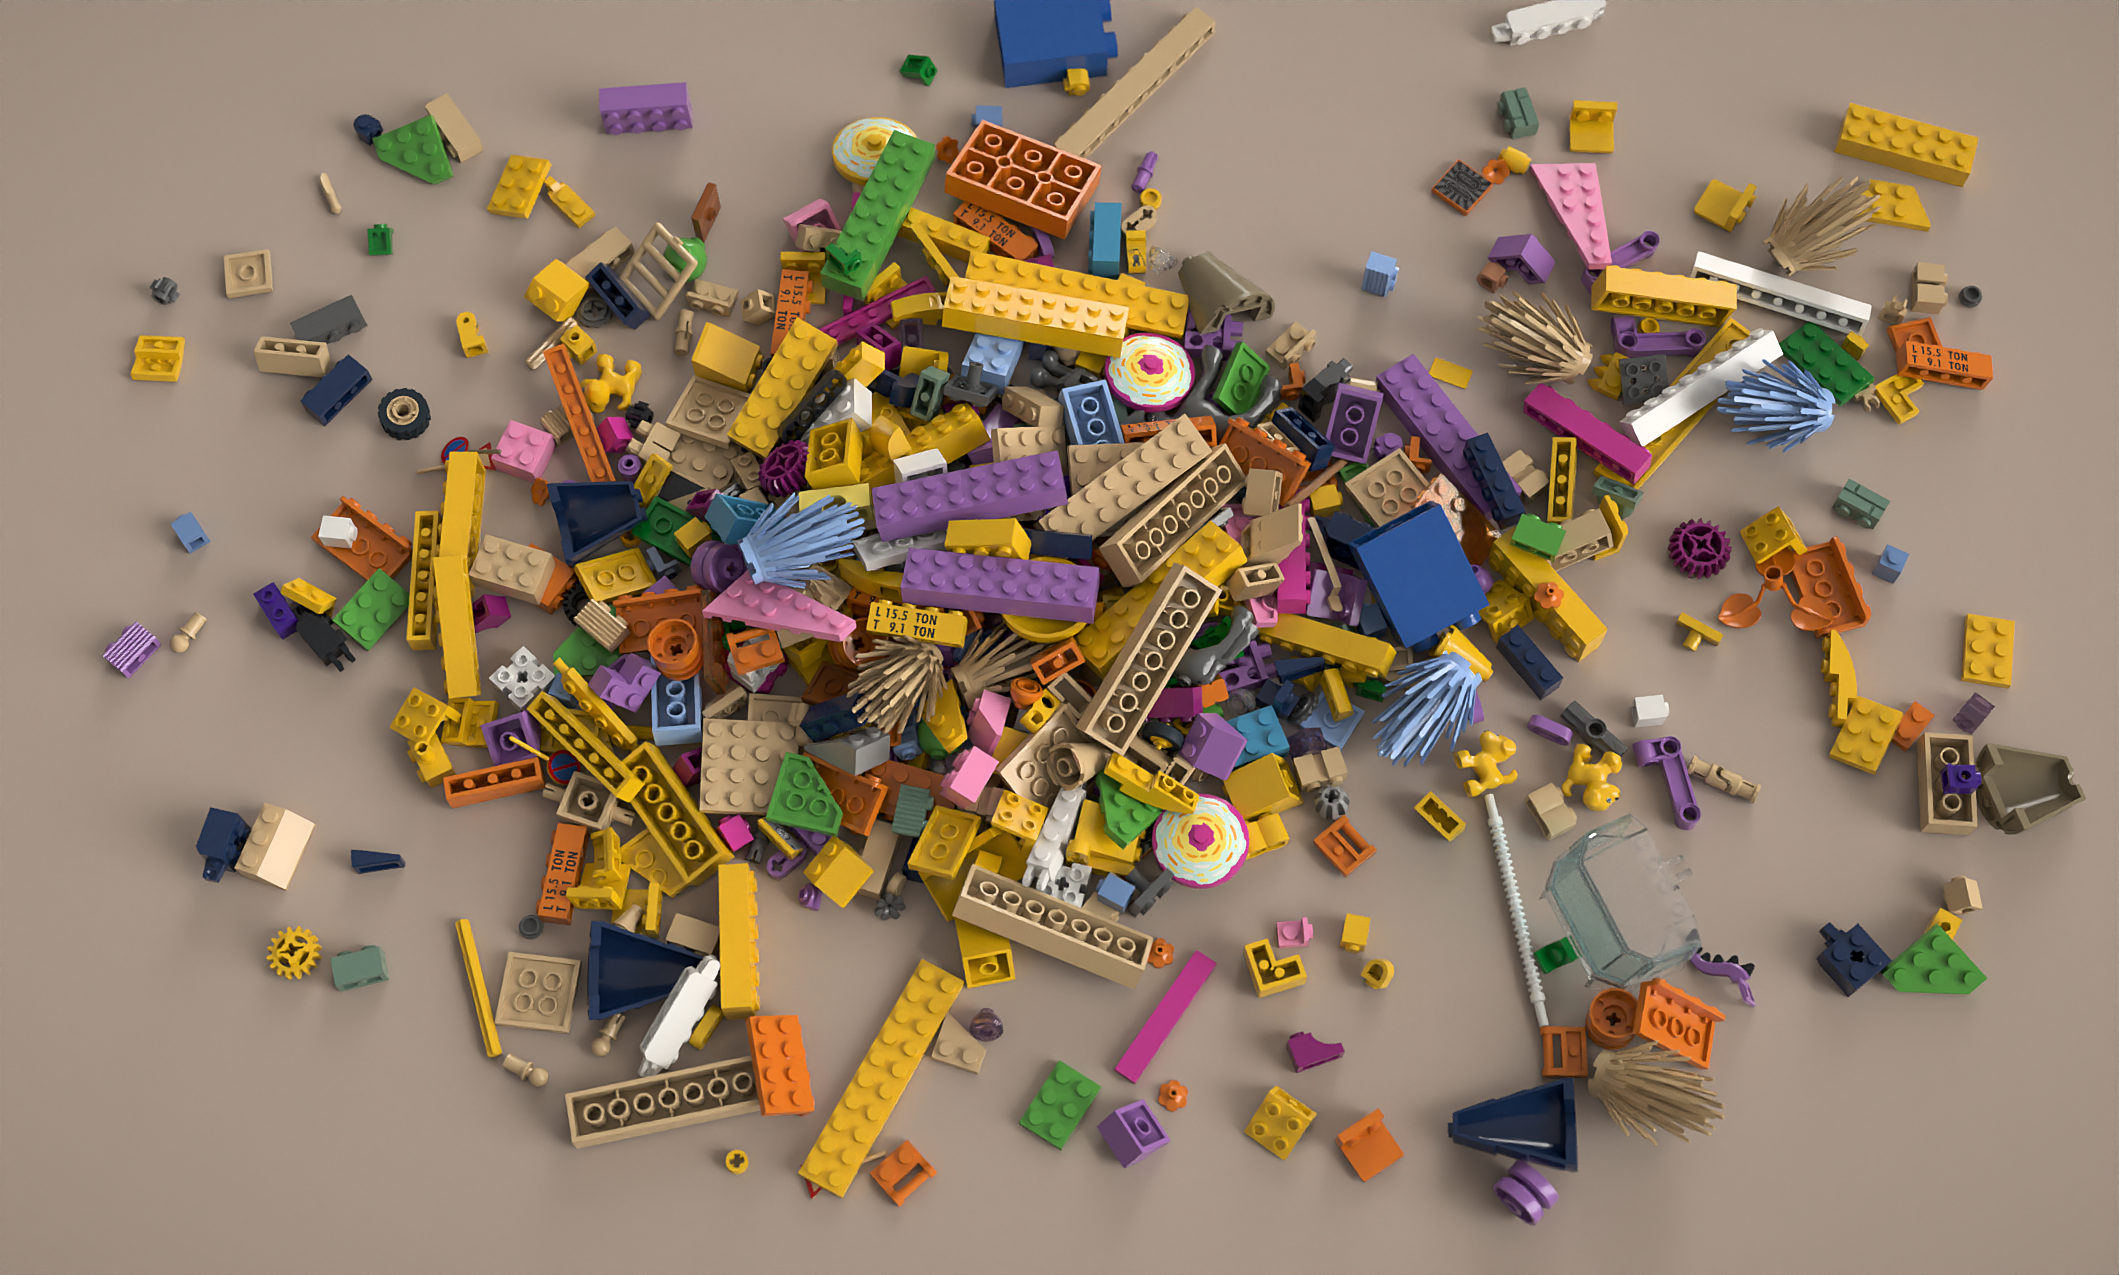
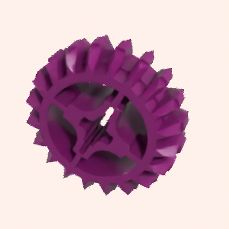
[757,440,817,498]
[1668,518,1732,579]

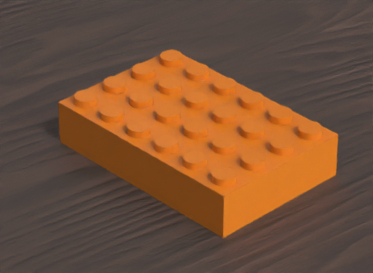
[944,120,1102,240]

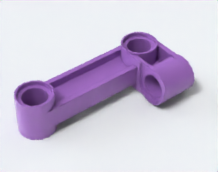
[1581,231,1660,294]
[1611,316,1706,358]
[1632,736,1701,830]

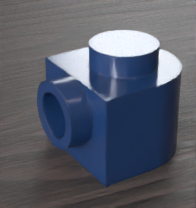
[353,114,383,145]

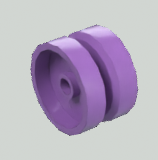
[690,540,748,593]
[1493,1160,1559,1226]

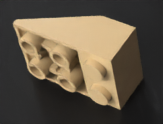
[1240,503,1303,568]

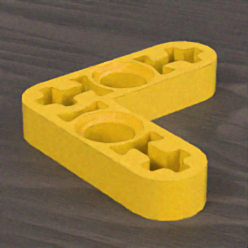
[1066,839,1137,881]

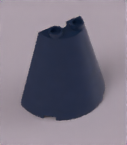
[546,481,648,567]

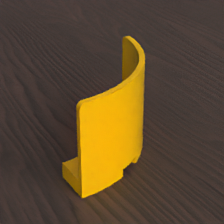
[918,826,1027,921]

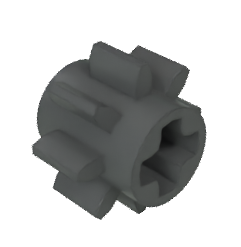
[149,277,180,305]

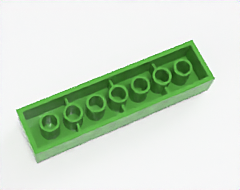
[820,130,936,301]

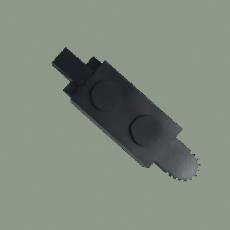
[292,604,356,672]

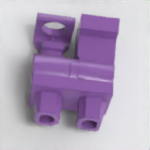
[1184,310,1243,361]
[1218,640,1277,699]

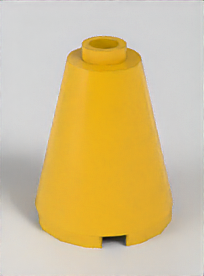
[1425,624,1493,682]

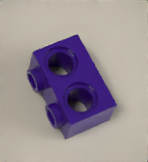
[253,582,299,640]

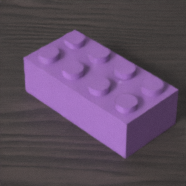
[599,82,693,135]

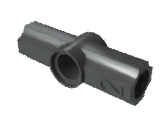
[1560,701,1628,757]

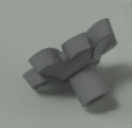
[875,893,906,920]

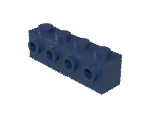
[1463,432,1526,530]

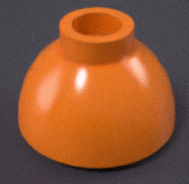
[1010,678,1043,710]

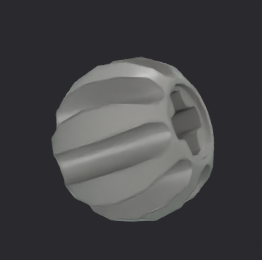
[1314,784,1350,820]

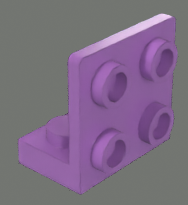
[1306,569,1368,626]

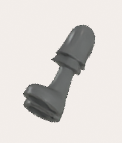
[1030,349,1100,392]

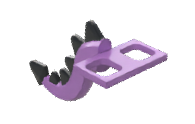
[1684,927,1756,1007]

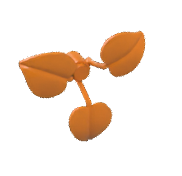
[1718,547,1833,631]

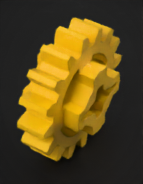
[266,926,322,980]

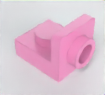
[1276,917,1313,948]

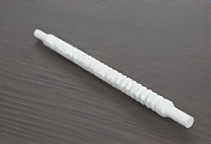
[1484,794,1549,1027]

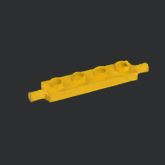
[552,658,639,752]

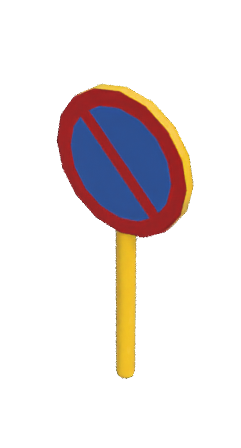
[509,736,581,785]

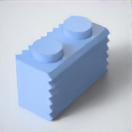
[1361,251,1399,297]

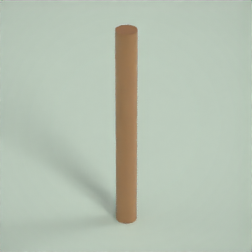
[1284,458,1347,508]

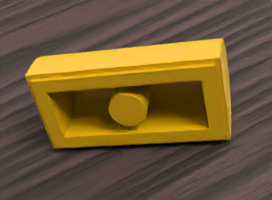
[1319,668,1354,722]

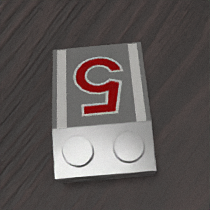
[804,726,890,776]

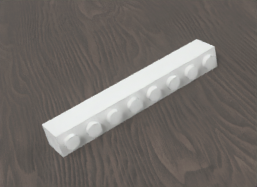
[1689,252,1872,337]
[1619,328,1783,446]

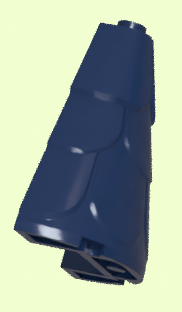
[587,921,704,1020]
[1448,1078,1578,1172]

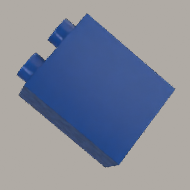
[994,0,1118,88]
[1347,501,1489,653]

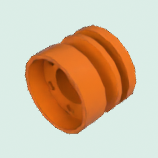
[647,618,705,681]
[828,618,889,669]
[1585,988,1638,1050]

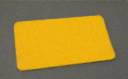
[1429,357,1473,389]

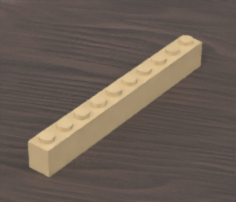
[1053,7,1216,159]

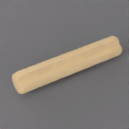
[525,317,578,370]

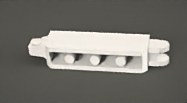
[1491,0,1607,46]
[1022,782,1088,891]
[637,955,721,1078]

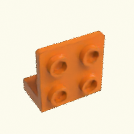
[1335,1108,1404,1182]

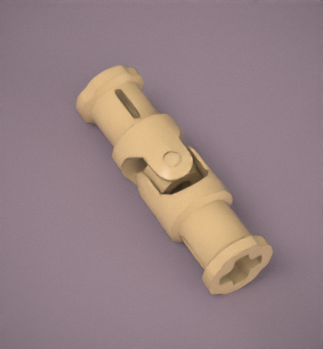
[1687,755,1762,804]

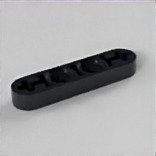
[777,369,847,444]

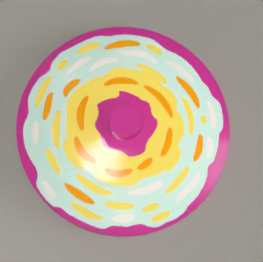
[1104,333,1195,413]
[1152,794,1249,889]

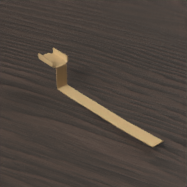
[1307,517,1343,612]

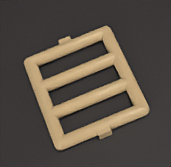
[619,223,698,320]

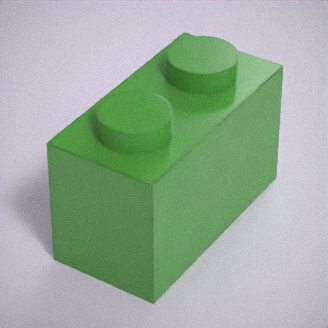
[1510,513,1566,562]

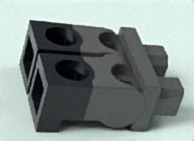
[1297,358,1353,423]

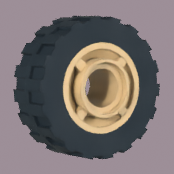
[378,388,431,440]

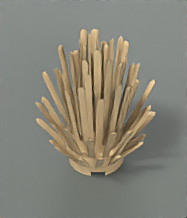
[1762,176,1882,277]
[1477,290,1593,385]
[950,620,1056,715]
[847,634,948,734]
[1588,1040,1725,1146]

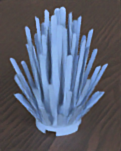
[1717,359,1836,453]
[737,493,865,588]
[1371,650,1482,768]

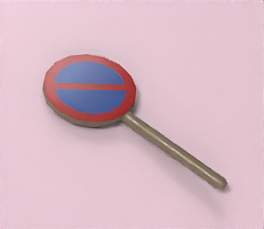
[441,436,502,464]

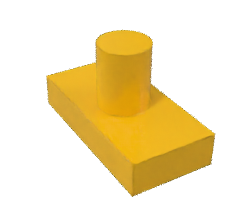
[1676,612,1724,652]

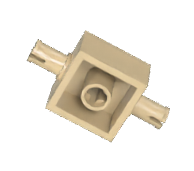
[543,771,638,833]

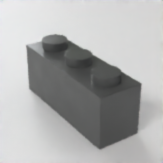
[290,294,367,344]

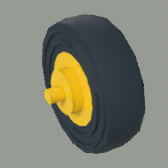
[1141,721,1185,752]

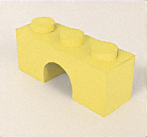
[799,483,873,522]

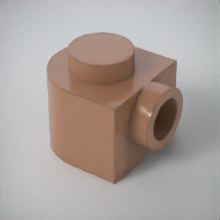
[1477,262,1509,294]

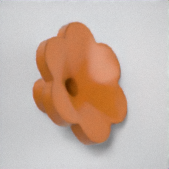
[936,136,959,164]
[1482,159,1510,184]
[531,477,550,506]
[1534,582,1564,609]
[1147,938,1174,969]
[1158,1080,1188,1112]

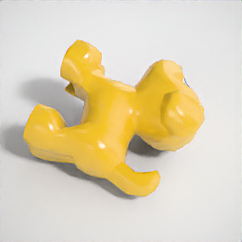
[580,354,642,414]
[1453,730,1518,797]
[1561,744,1622,812]

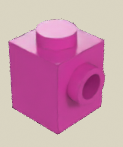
[596,417,635,454]
[716,814,754,853]

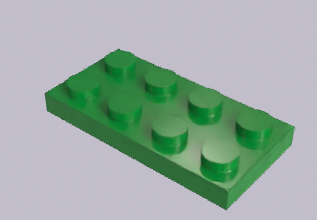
[1779,322,1875,407]
[631,496,723,567]

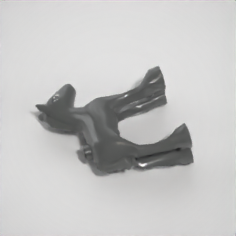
[1146,345,1282,448]
[1171,605,1259,688]

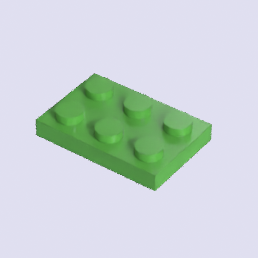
[1212,342,1270,416]
[332,568,410,651]
[1019,1060,1101,1151]

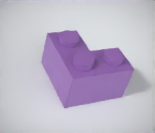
[1488,234,1555,284]
[588,653,661,713]

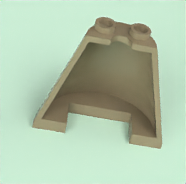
[1178,252,1275,335]
[1975,743,2086,835]

